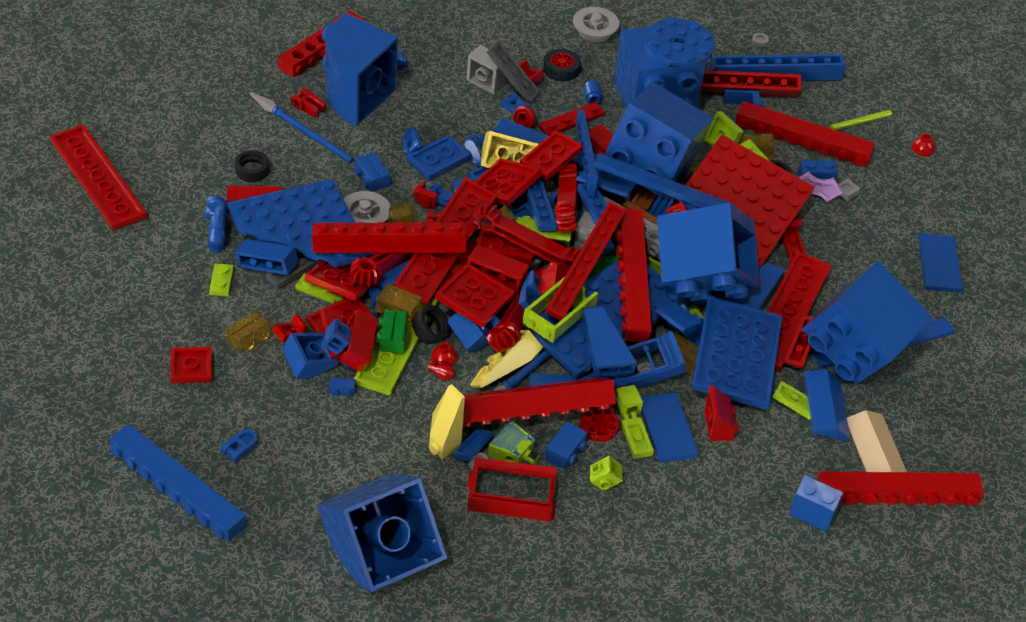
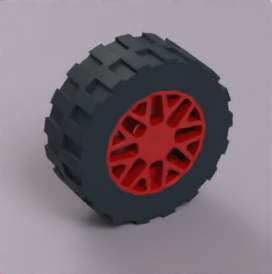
[543,48,581,82]

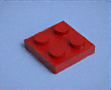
[171,347,212,383]

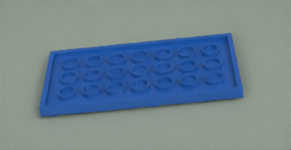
[523,261,686,378]

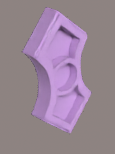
[798,171,843,202]

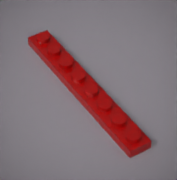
[545,201,626,320]

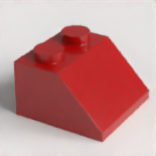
[704,386,738,441]

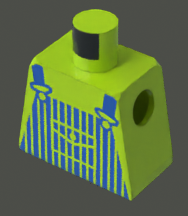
[488,421,540,465]

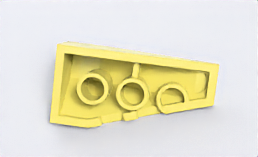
[481,131,538,168]
[470,330,543,388]
[429,384,465,459]

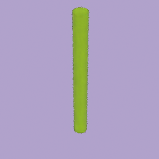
[830,110,892,130]

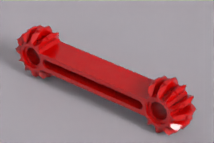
[555,163,578,233]
[473,203,580,269]
[350,219,435,288]
[487,268,545,352]

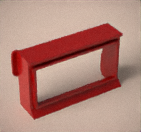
[467,457,557,522]

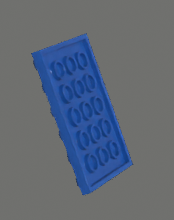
[691,296,782,410]

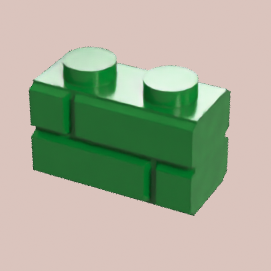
[377,309,408,353]

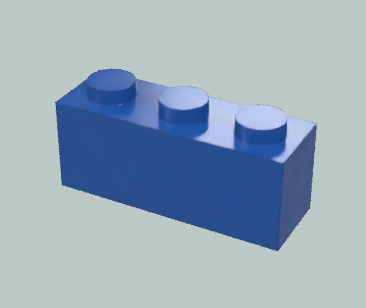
[235,239,298,275]

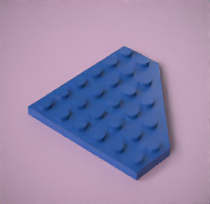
[227,179,372,267]

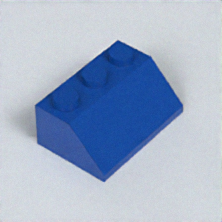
[576,168,639,206]

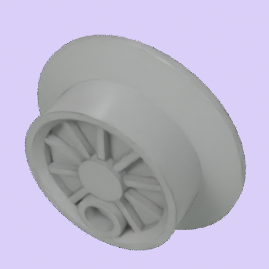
[573,7,619,42]
[344,191,391,223]

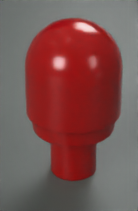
[427,363,455,381]

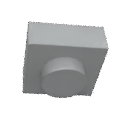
[838,179,860,201]

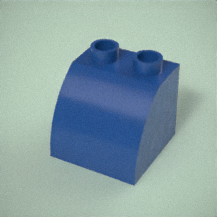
[322,13,398,126]
[317,473,447,592]

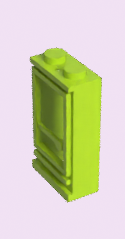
[523,277,599,343]

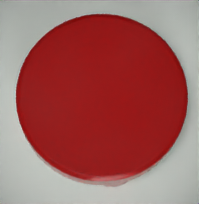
[579,408,620,442]

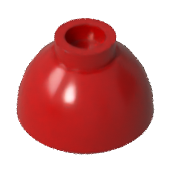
[513,106,536,128]
[911,133,936,157]
[431,342,458,367]

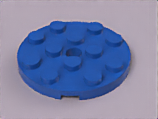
[644,17,714,69]

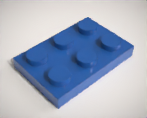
[407,135,471,181]

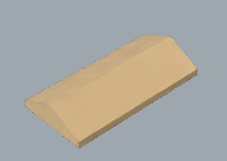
[847,410,907,472]

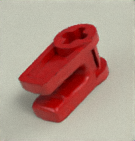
[290,88,327,118]

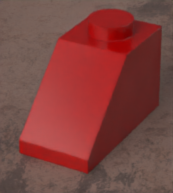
[539,261,569,294]

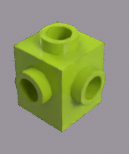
[590,456,623,490]

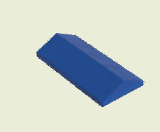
[804,369,851,442]

